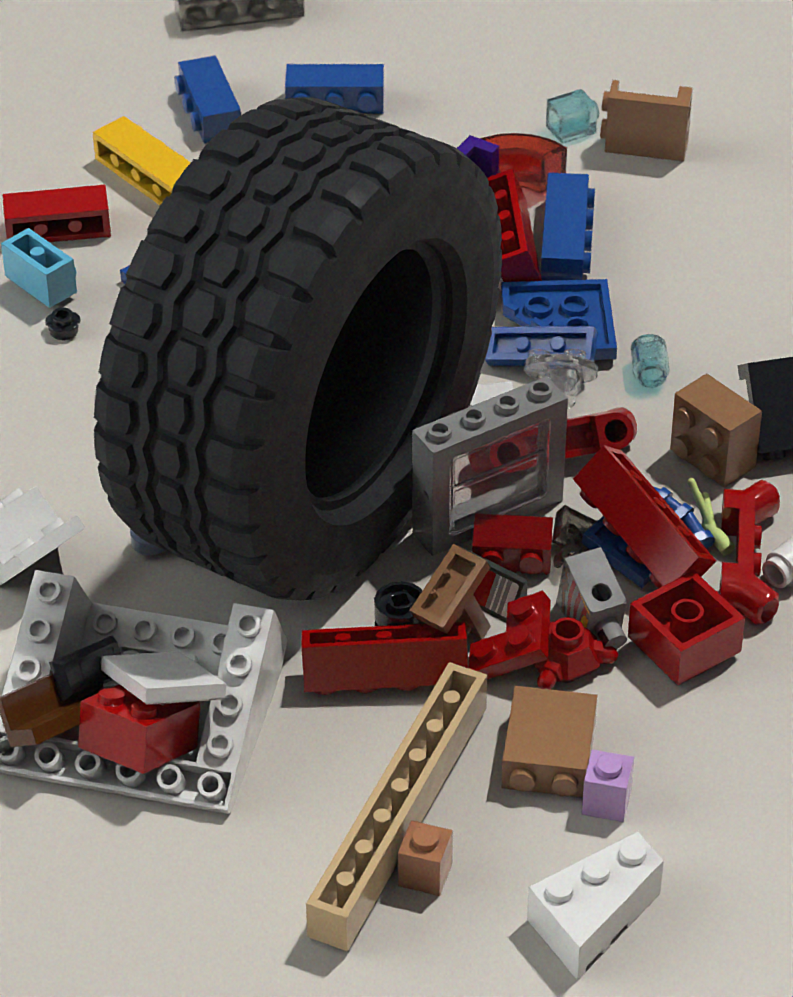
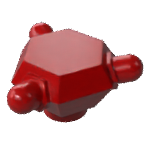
[534,617,618,690]

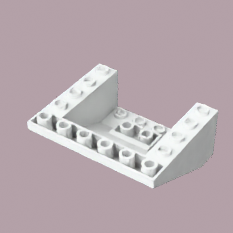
[0,570,288,815]

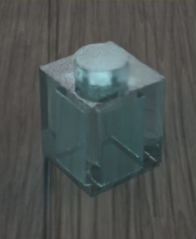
[546,89,599,143]

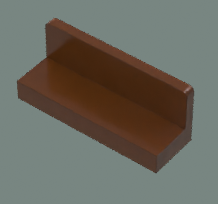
[0,673,116,747]

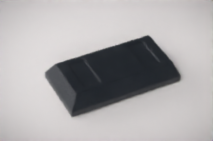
[49,636,121,702]

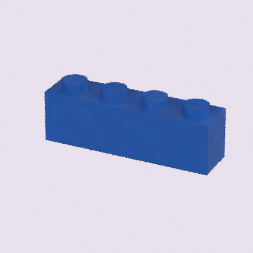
[541,172,595,281]

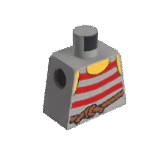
[556,547,627,649]

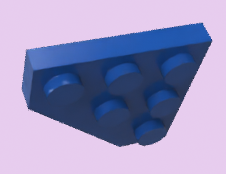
[501,279,617,360]

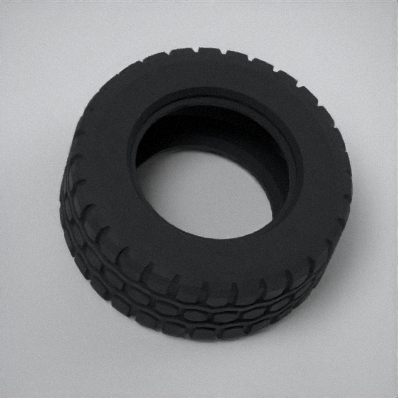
[94,98,502,601]

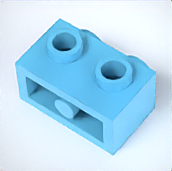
[1,228,77,308]

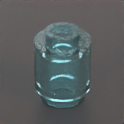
[630,334,670,388]

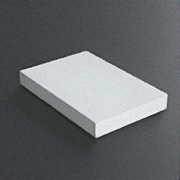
[101,651,226,705]

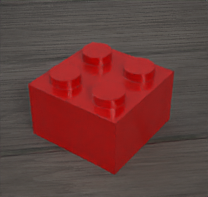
[628,570,745,685]
[78,684,201,774]

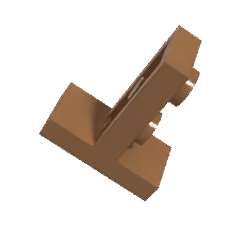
[410,544,491,639]

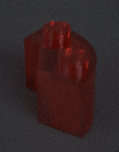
[480,133,567,194]

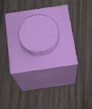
[582,749,634,822]

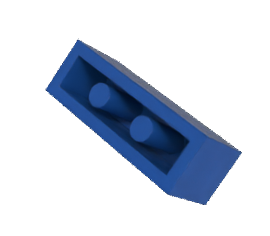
[174,55,241,144]
[285,64,384,114]

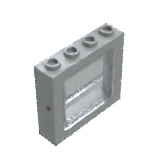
[412,376,568,556]

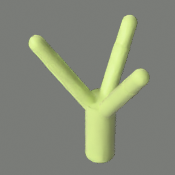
[688,478,735,556]

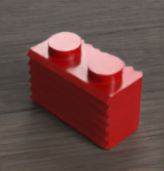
[472,513,553,575]

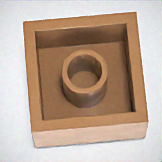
[670,373,762,487]

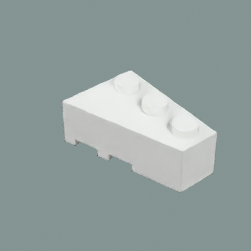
[527,831,664,981]

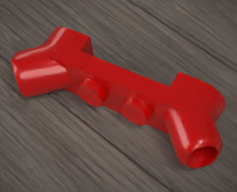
[467,407,637,474]
[719,480,780,625]

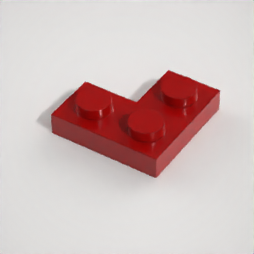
[468,590,551,680]

